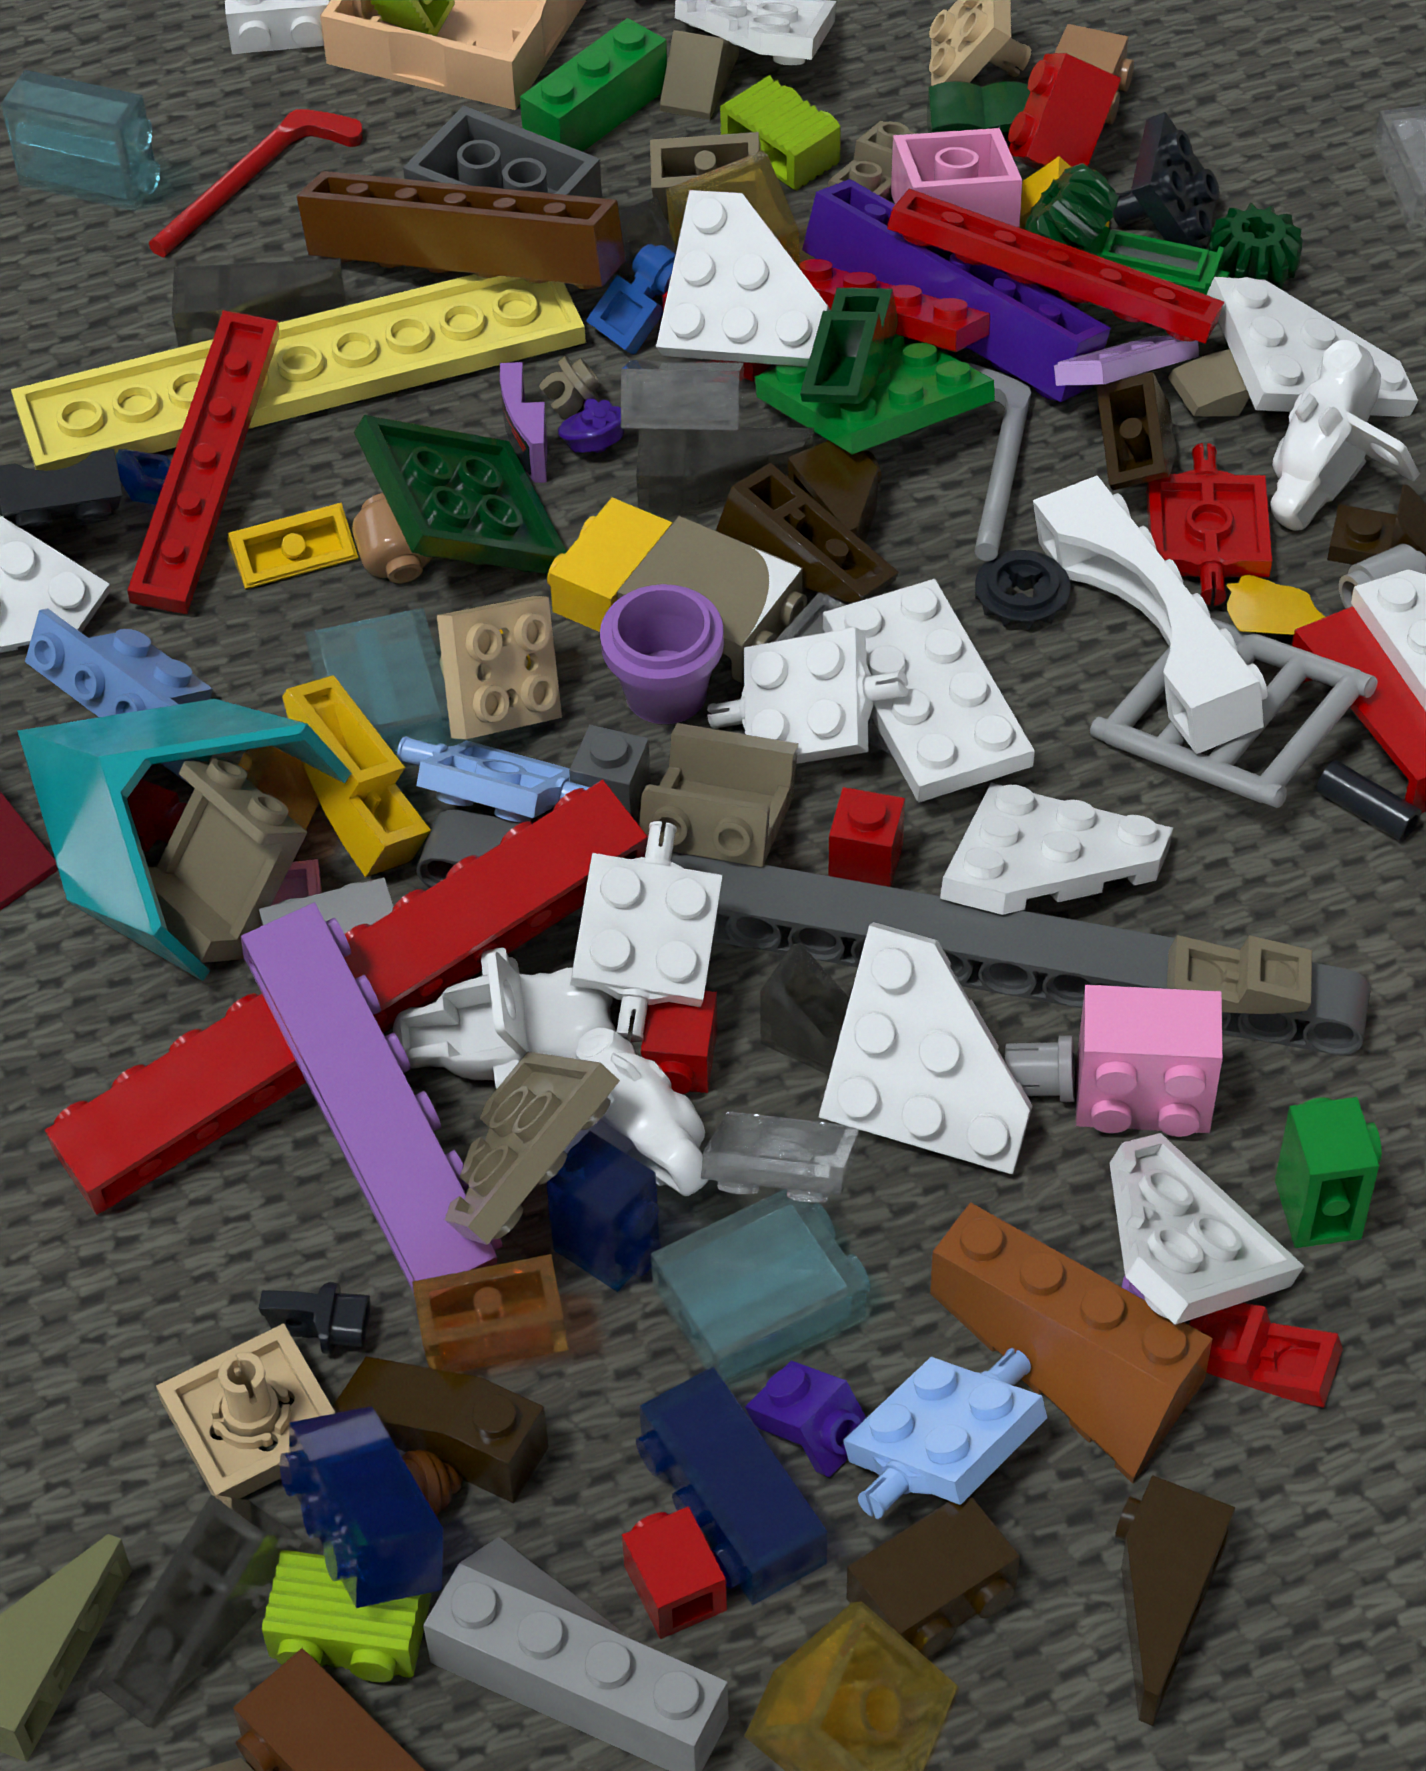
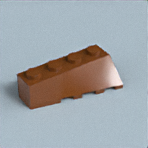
[930,1202,1213,1483]

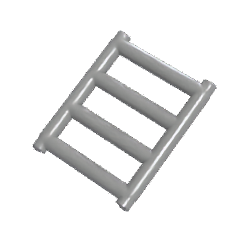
[1090,617,1378,808]

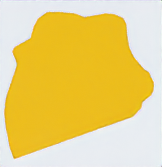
[1226,575,1325,635]

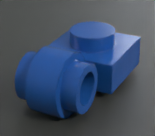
[586,244,676,355]

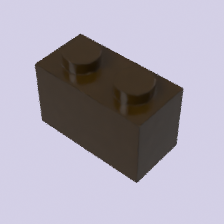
[846,1495,1020,1665]

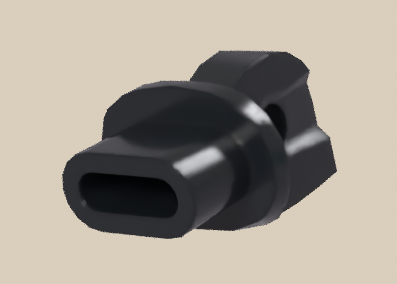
[258,1282,371,1354]

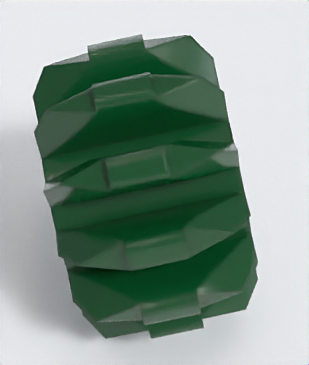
[1025,163,1119,250]
[1209,202,1303,289]

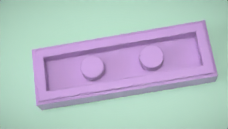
[1054,335,1199,386]

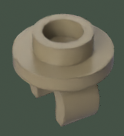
[539,356,602,419]

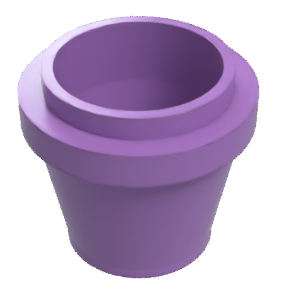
[600,584,724,724]

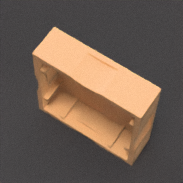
[320,0,586,110]

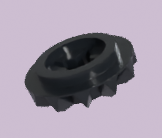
[975,550,1071,630]

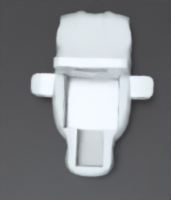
[1270,340,1420,531]
[393,947,617,1089]
[551,1027,710,1207]

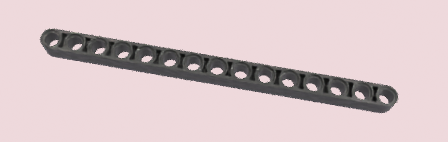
[416,810,1371,1055]

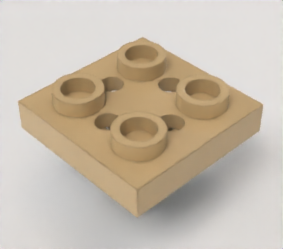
[929,0,1031,86]
[437,596,562,739]
[156,1323,348,1509]

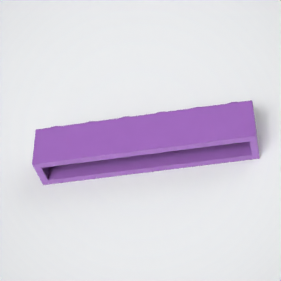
[241,902,503,1308]

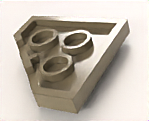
[444,1051,620,1245]

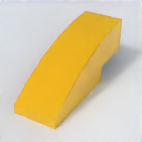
[282,675,431,877]

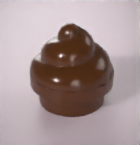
[385,1450,463,1524]

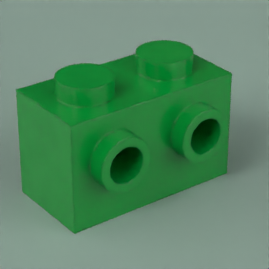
[1275,1097,1382,1248]

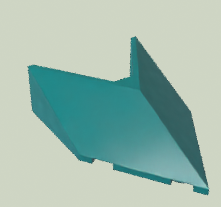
[18,699,352,981]

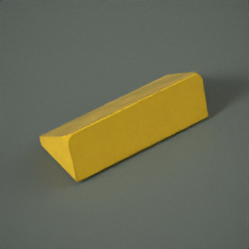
[227,503,358,590]

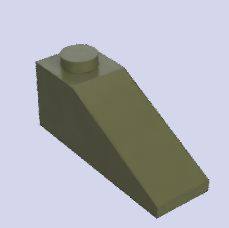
[0,1534,132,1762]

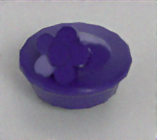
[558,398,626,453]

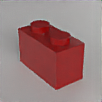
[1008,53,1121,170]

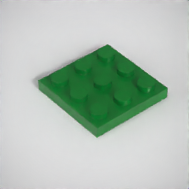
[755,334,995,454]

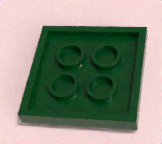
[354,415,567,574]

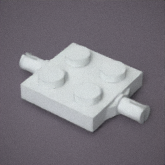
[707,627,908,764]
[570,821,722,1042]

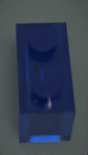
[546,1131,661,1292]

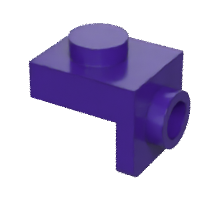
[745,1360,866,1477]

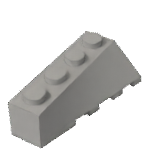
[423,1537,729,1771]

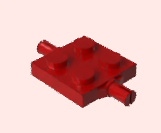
[1146,443,1272,606]

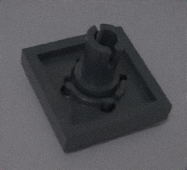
[1113,112,1220,249]

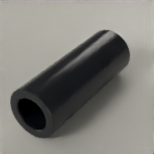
[1316,760,1422,842]

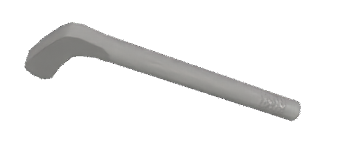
[967,363,1031,561]

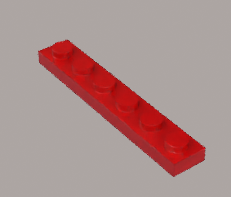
[887,188,1225,344]
[127,310,280,614]

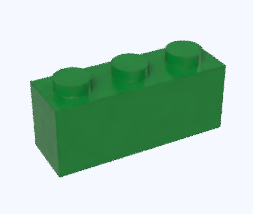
[520,18,667,152]

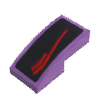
[500,362,548,483]

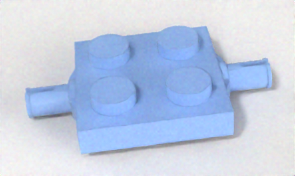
[397,736,590,822]
[843,1348,1047,1519]

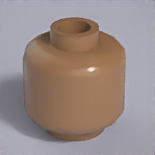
[352,493,433,583]

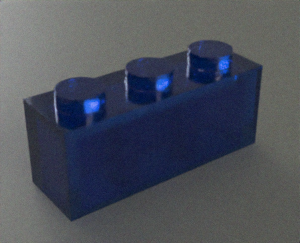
[635,1367,828,1606]
[280,1406,443,1608]

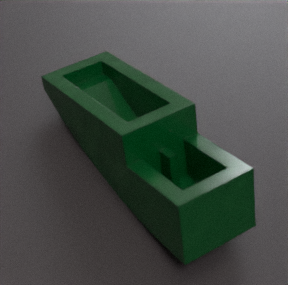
[800,287,898,404]

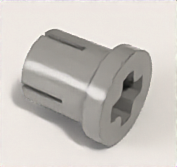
[1005,1035,1075,1102]

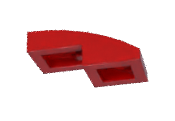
[1189,1303,1343,1407]

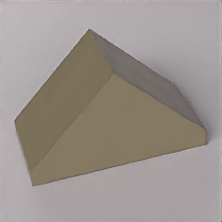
[660,30,739,120]

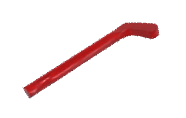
[149,109,363,258]

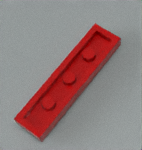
[799,259,990,352]

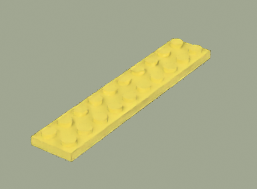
[11,274,586,471]

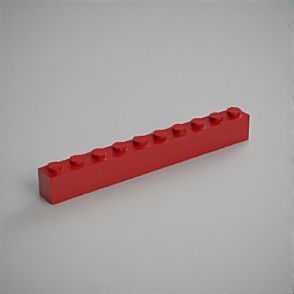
[45,780,648,1215]

